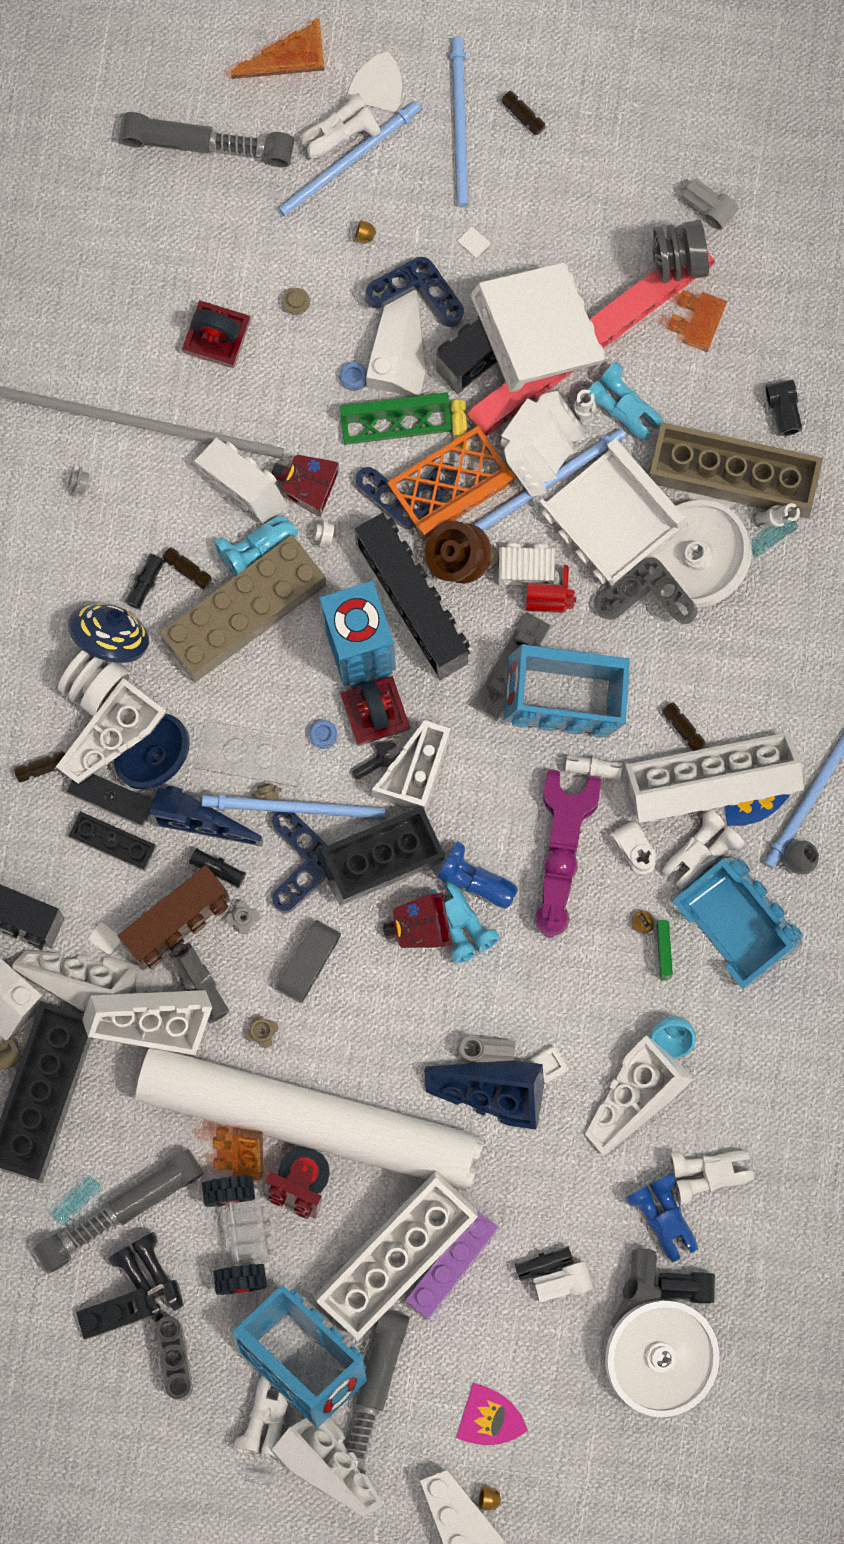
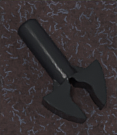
[352,743,400,780]

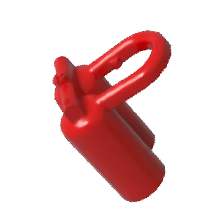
[526,565,577,613]

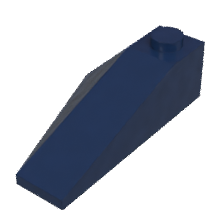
[149,786,263,847]
[424,1060,544,1130]

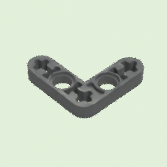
[596,557,698,624]

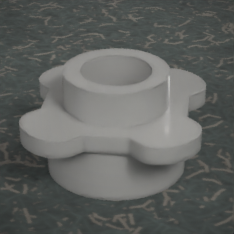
[68,467,89,497]
[226,901,260,934]

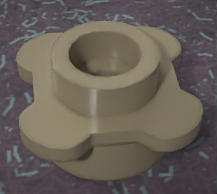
[251,783,282,800]
[246,1015,279,1048]

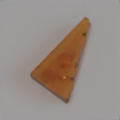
[231,18,325,79]

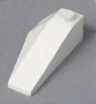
[366,286,426,397]
[56,678,167,784]
[272,1418,383,1517]

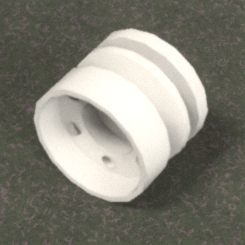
[58,650,131,717]

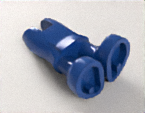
[437,841,518,909]
[625,1173,698,1262]

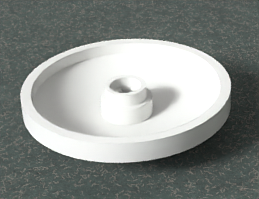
[648,500,752,608]
[605,1300,719,1417]

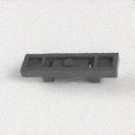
[472,612,551,721]

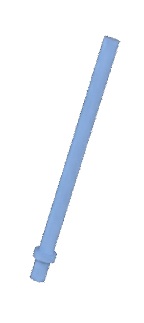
[450,37,468,207]
[278,101,422,216]
[474,428,627,531]
[764,734,844,869]
[201,794,386,819]

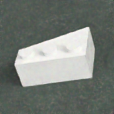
[195,437,288,525]
[372,720,451,813]
[420,1470,505,1544]

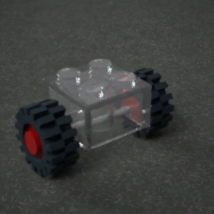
[201,1175,275,1295]

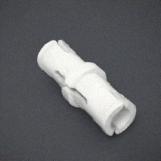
[574,389,596,423]
[756,503,800,528]
[565,755,623,780]

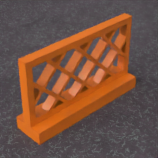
[387,425,515,540]

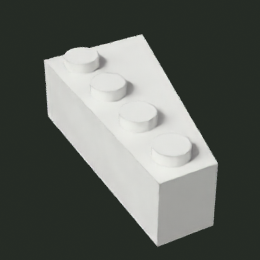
[82,990,212,1055]

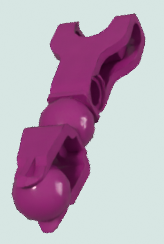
[534,769,601,938]

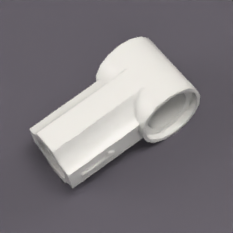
[533,1262,594,1303]

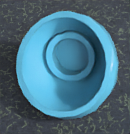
[650,1015,696,1059]

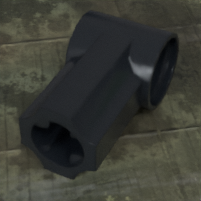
[765,379,803,436]
[658,1272,715,1304]

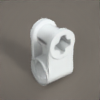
[609,819,656,875]

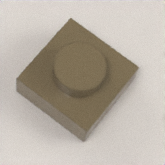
[0,1038,22,1071]

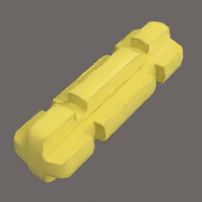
[451,399,469,450]

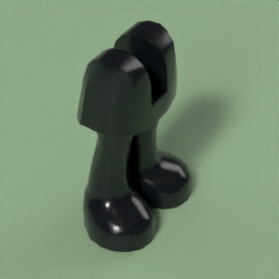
[108,1232,184,1322]

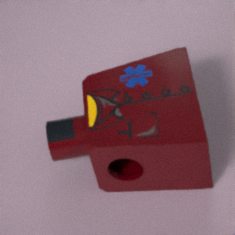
[271,455,339,517]
[383,893,453,948]

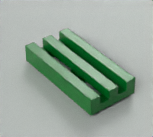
[656,920,673,980]

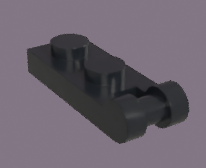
[76,1288,154,1340]

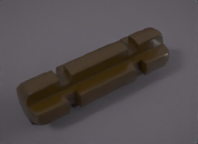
[502,91,545,135]
[163,547,212,589]
[663,702,706,751]
[14,751,65,782]

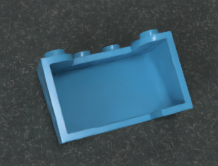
[673,857,803,989]

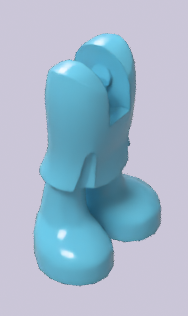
[588,361,664,441]
[214,515,298,576]
[427,882,501,965]

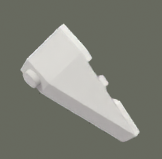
[12,950,139,1013]
[0,958,46,1041]
[585,1036,693,1155]

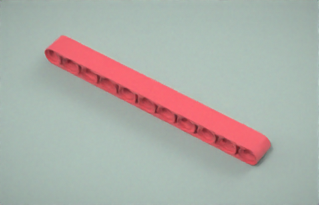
[467,252,715,436]

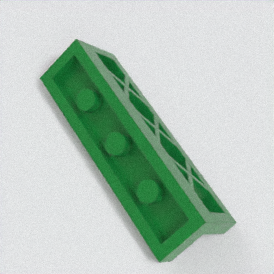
[340,392,452,445]

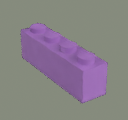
[405,1211,499,1321]

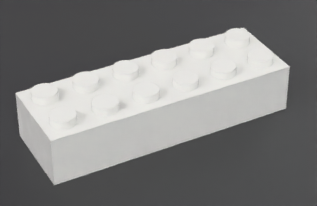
[625,732,804,823]
[316,1171,478,1340]

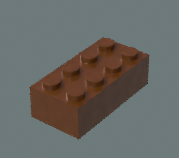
[117,865,230,970]

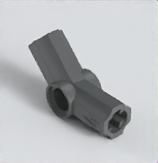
[169,943,230,1024]
[610,1248,661,1328]

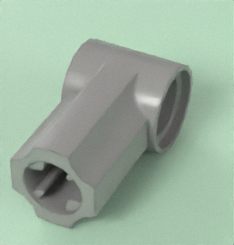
[682,178,739,230]
[458,1035,515,1064]

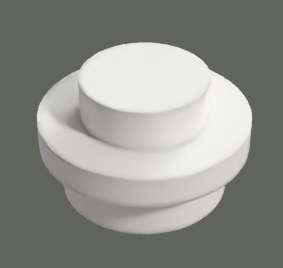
[313,520,334,547]

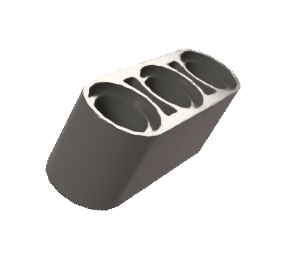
[276,920,341,1003]
[156,1316,193,1401]

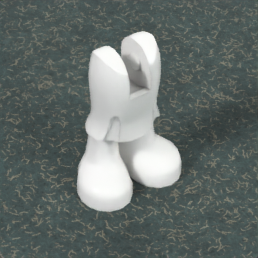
[299,93,382,159]
[662,809,745,890]
[669,1150,754,1206]
[233,1376,289,1461]

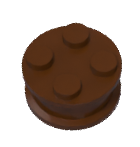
[425,521,492,584]

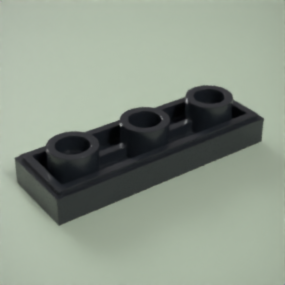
[67,774,153,827]
[69,811,156,871]

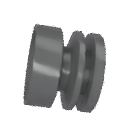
[652,220,709,283]

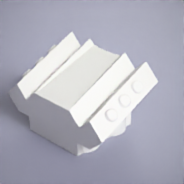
[501,391,585,497]

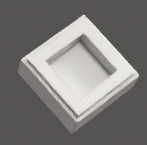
[530,1045,569,1085]

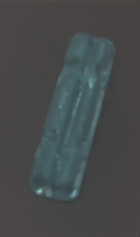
[751,521,798,557]
[52,1177,102,1225]

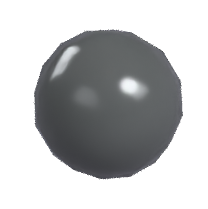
[784,840,819,875]

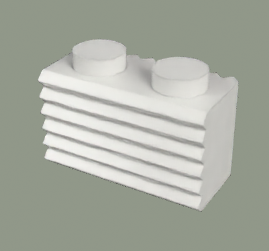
[499,543,555,586]

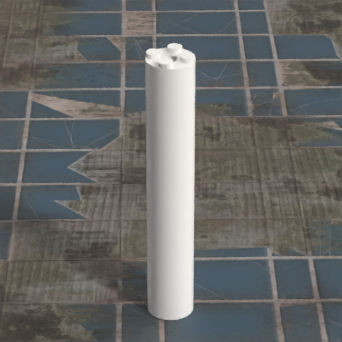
[135,1048,484,1191]

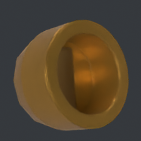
[355,220,376,243]
[632,910,655,934]
[479,1486,501,1511]

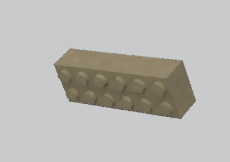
[649,422,823,519]
[160,535,327,682]

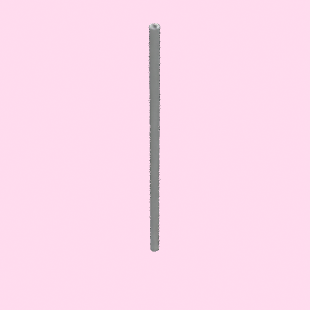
[0,386,284,459]

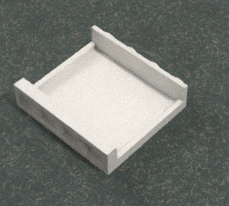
[471,262,605,392]
[540,438,688,587]

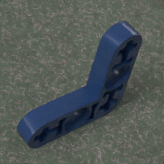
[364,257,464,327]
[356,463,457,529]
[272,812,328,913]

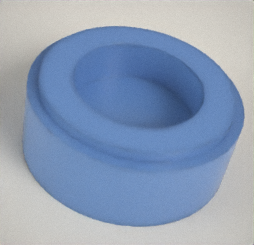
[340,362,367,391]
[310,720,337,749]

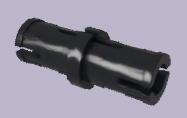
[124,553,165,610]
[189,848,246,888]
[515,1246,574,1282]

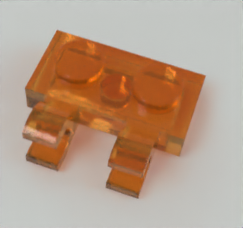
[668,290,727,353]
[213,1126,264,1181]

